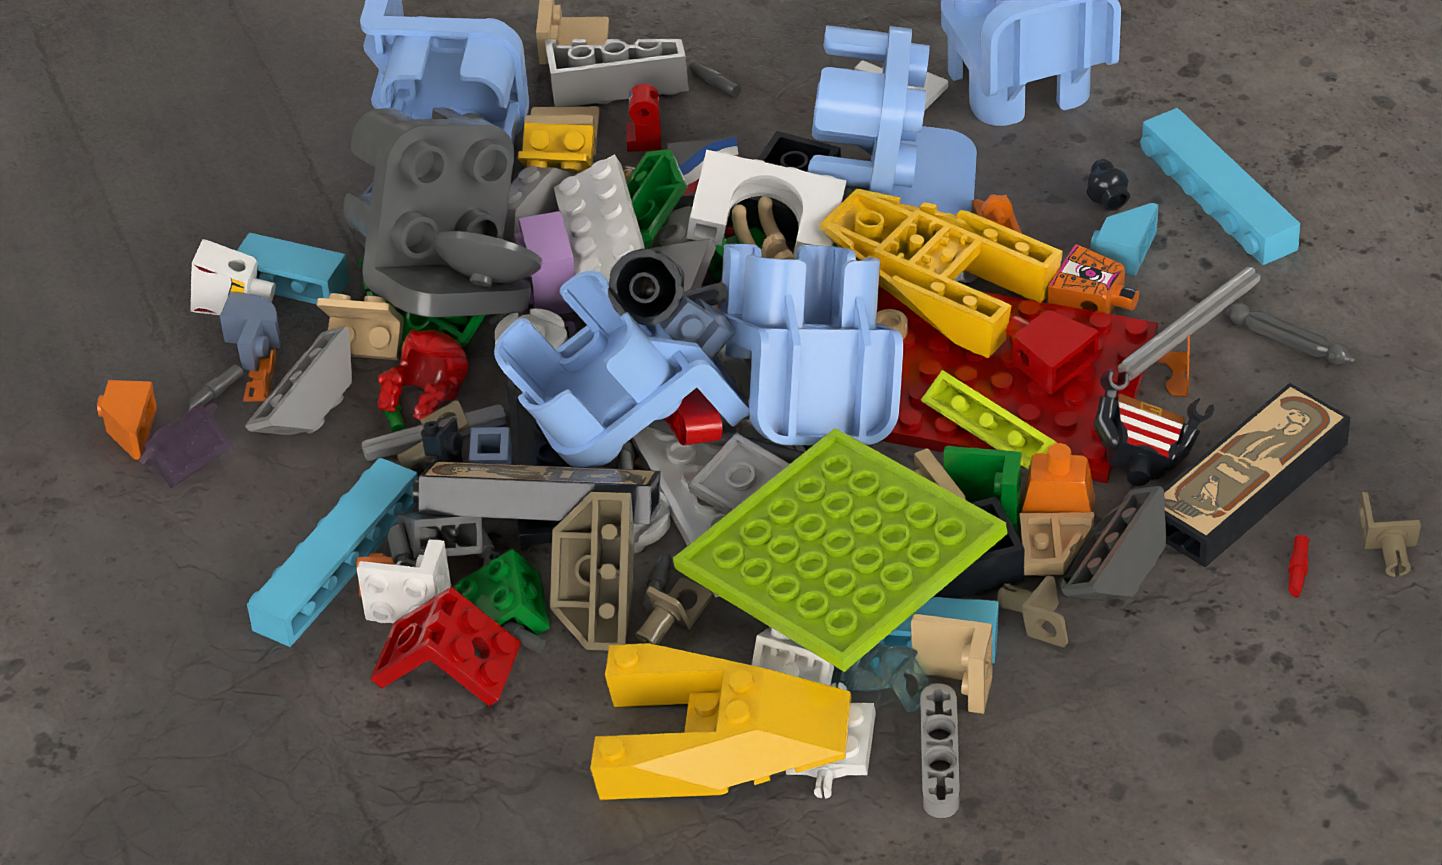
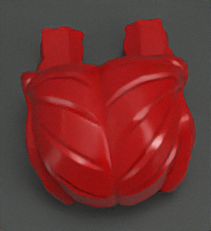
[377,329,469,421]

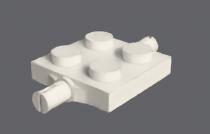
[786,683,876,799]

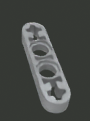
[920,683,960,818]

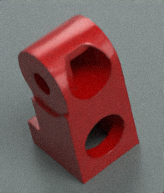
[626,84,661,152]

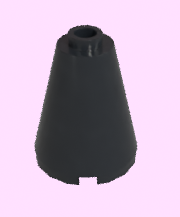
[608,249,685,325]

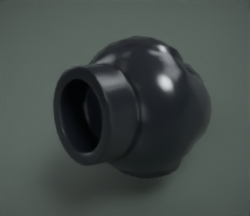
[1086,159,1130,211]

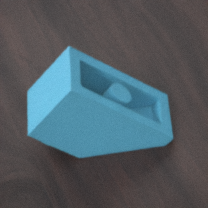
[1090,203,1159,276]

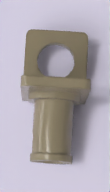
[397,400,470,471]
[1358,492,1421,577]
[997,575,1068,647]
[635,577,712,645]

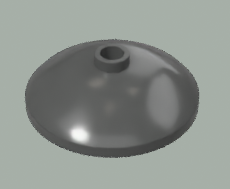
[433,231,542,287]

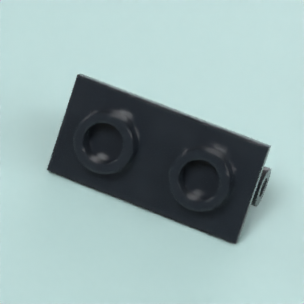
[421,418,463,468]

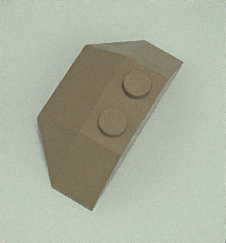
[550,492,634,651]

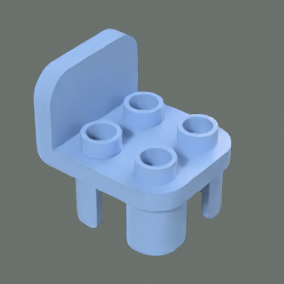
[360,0,529,145]
[941,0,1121,126]
[808,25,977,215]
[716,244,903,445]
[494,271,749,467]

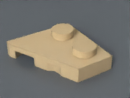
[1019,512,1094,576]

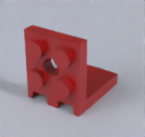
[370,587,521,706]

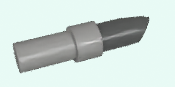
[616,439,635,470]

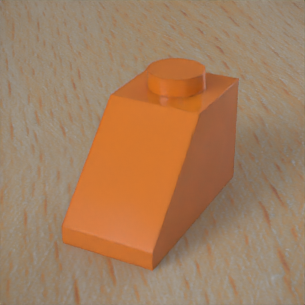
[97,380,157,460]

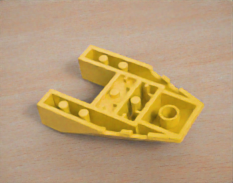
[820,189,1063,358]
[590,643,851,800]

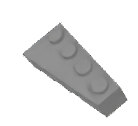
[544,39,689,107]

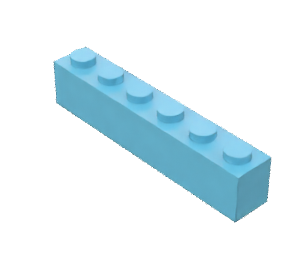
[1140,108,1300,265]
[247,458,418,647]

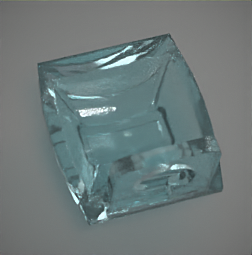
[840,643,931,712]

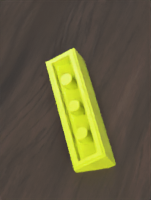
[921,370,1056,469]

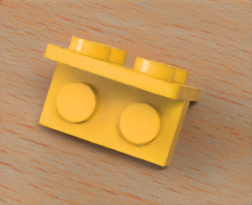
[518,123,595,174]

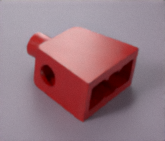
[1006,310,1099,395]

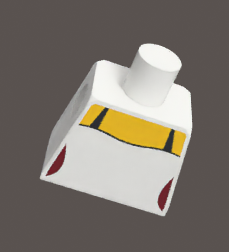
[191,239,276,315]

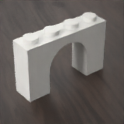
[686,150,846,259]

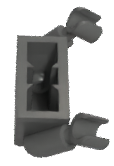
[387,512,502,568]

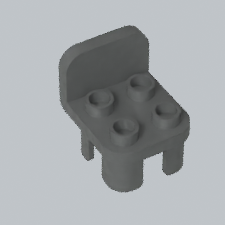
[343,108,531,317]

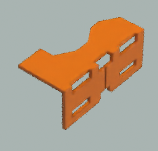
[1158,335,1190,397]
[243,348,277,402]

